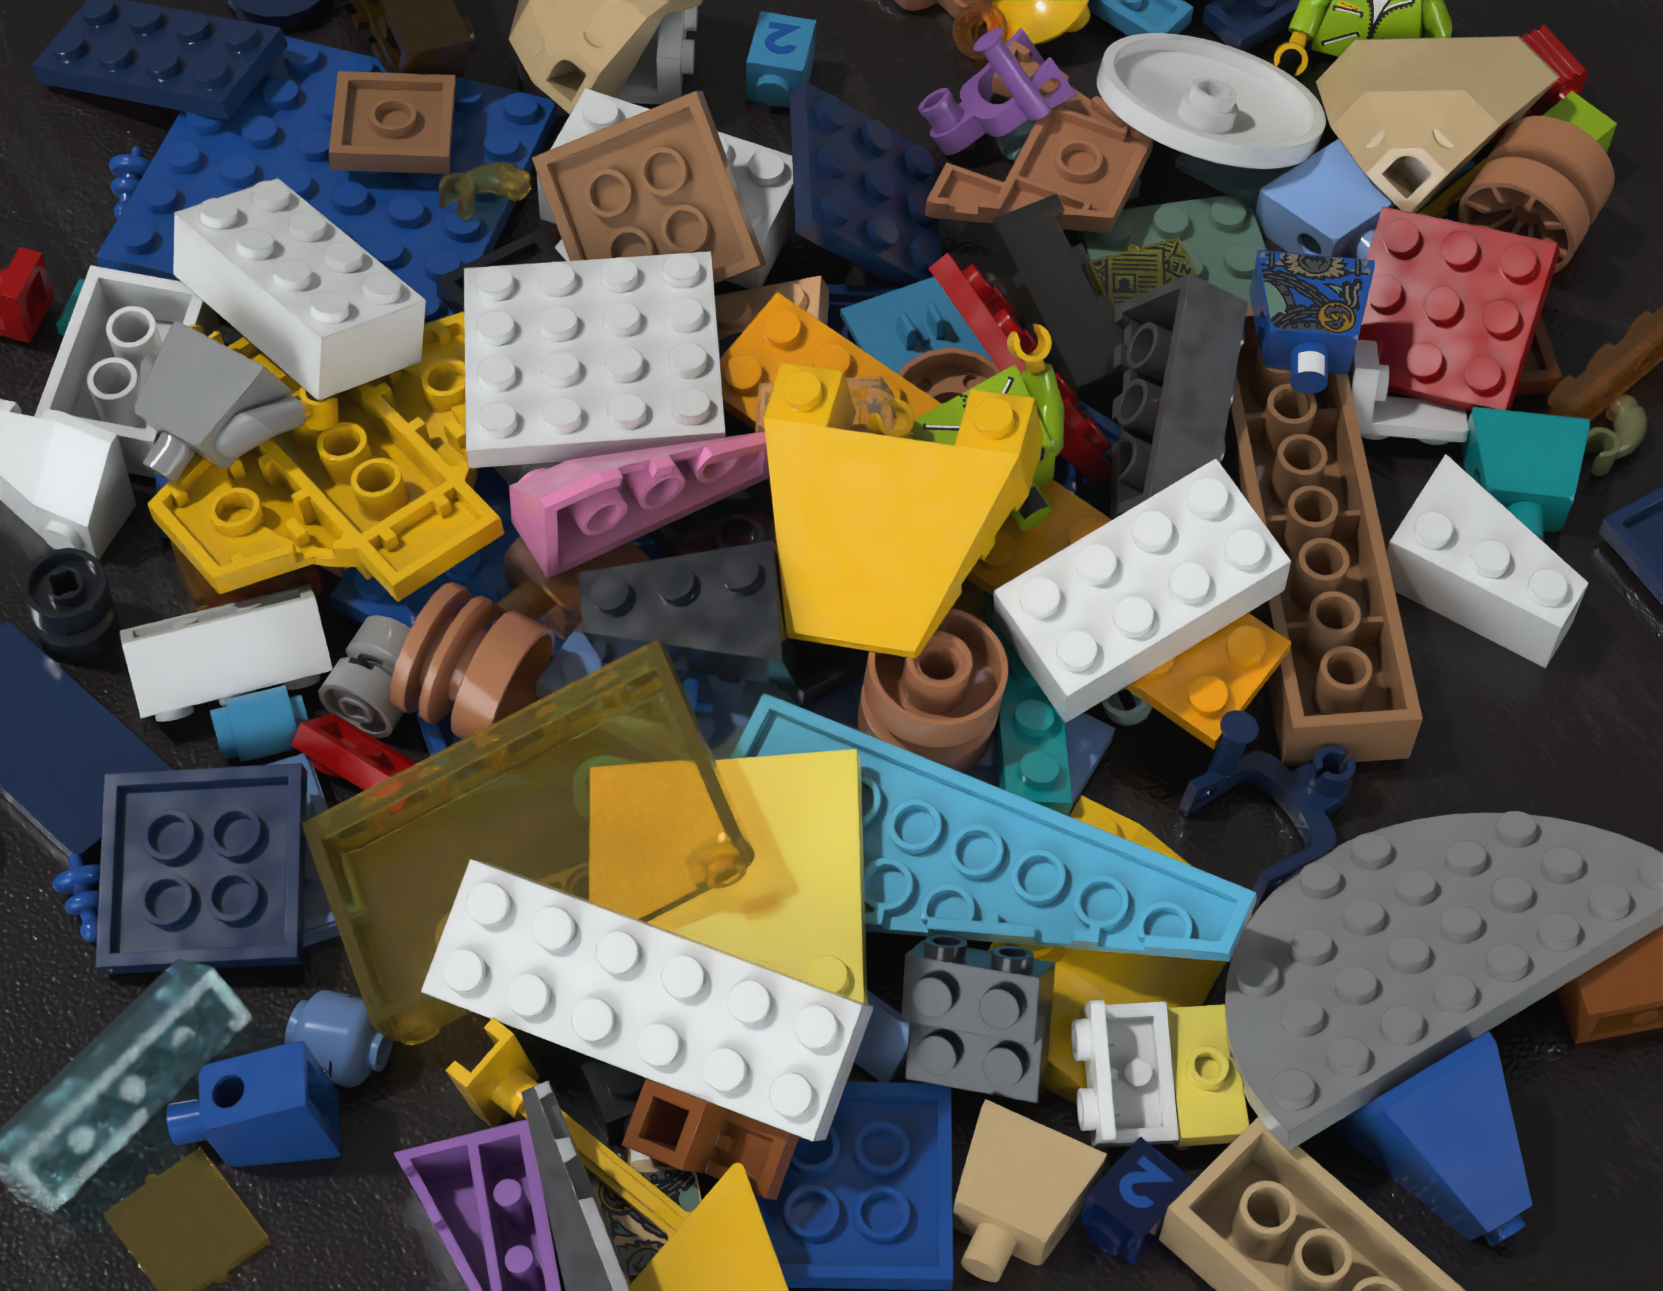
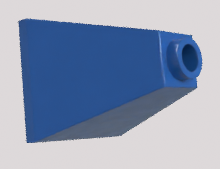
[1334,1031,1532,1246]

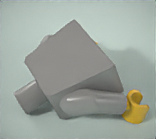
[134,320,339,484]

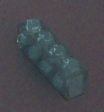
[0,958,253,1215]

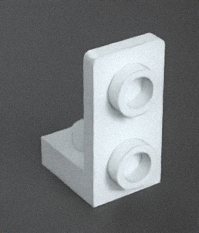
[1347,340,1469,445]

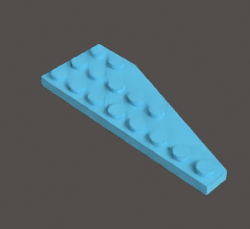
[730,692,1257,962]

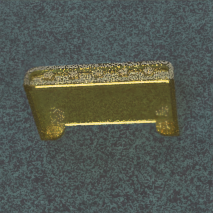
[301,639,755,1045]

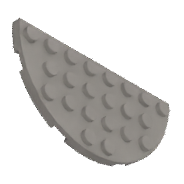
[1225,811,1663,1151]

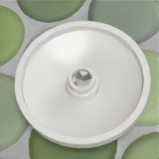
[1096,33,1326,169]

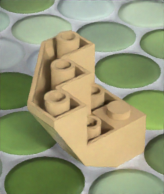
[509,0,703,114]
[1316,36,1560,213]

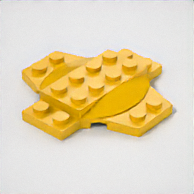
[147,312,505,602]

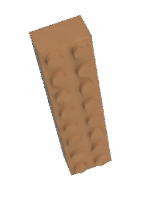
[1223,306,1423,767]

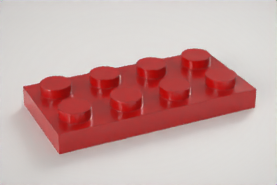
[929,253,1112,487]

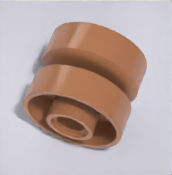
[1458,116,1615,274]
[857,608,1008,774]

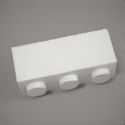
[120,584,333,722]

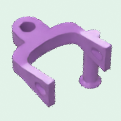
[918,28,1077,155]

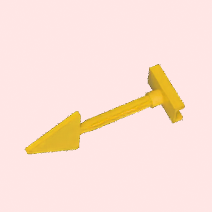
[446,1017,789,1291]

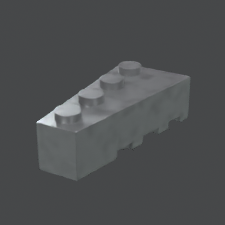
[1110,274,1248,518]

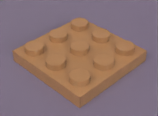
[532,91,766,285]

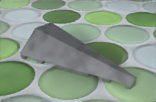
[521,1080,631,1291]

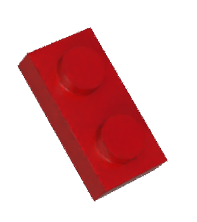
[291,713,437,810]

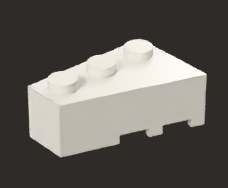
[1386,454,1588,668]

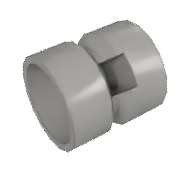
[318,615,411,738]

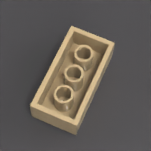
[1159,1117,1465,1291]

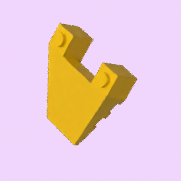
[764,363,1044,659]

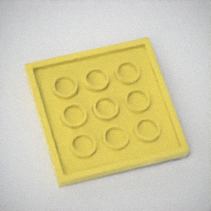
[591,749,868,1004]

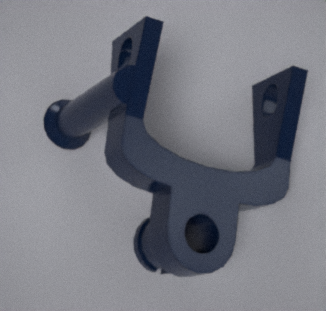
[1179,710,1356,906]

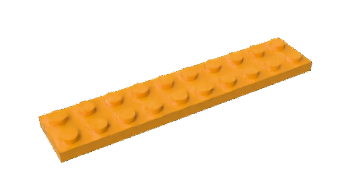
[720,292,1292,750]

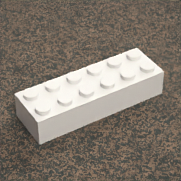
[421,859,874,1141]

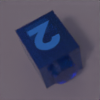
[1081,1137,1195,1266]

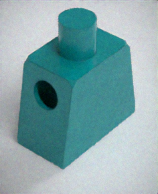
[1461,407,1590,541]

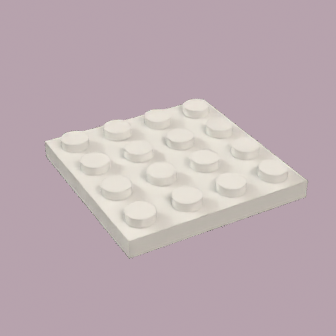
[464,251,726,468]

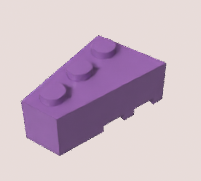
[394,1119,565,1291]

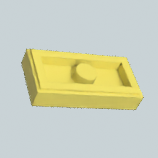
[1167,1004,1249,1147]

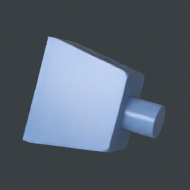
[1255,139,1394,259]

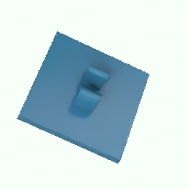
[840,277,993,373]

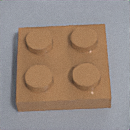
[329,71,456,174]

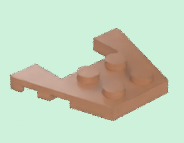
[925,41,1154,233]

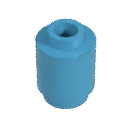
[210,685,308,763]

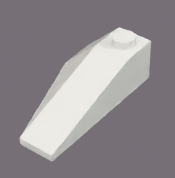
[0,399,136,560]

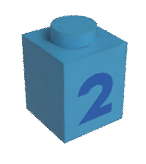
[746,11,816,108]

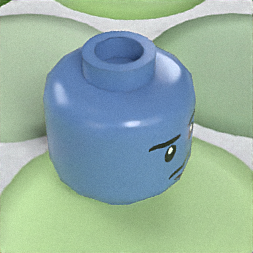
[284,989,393,1088]

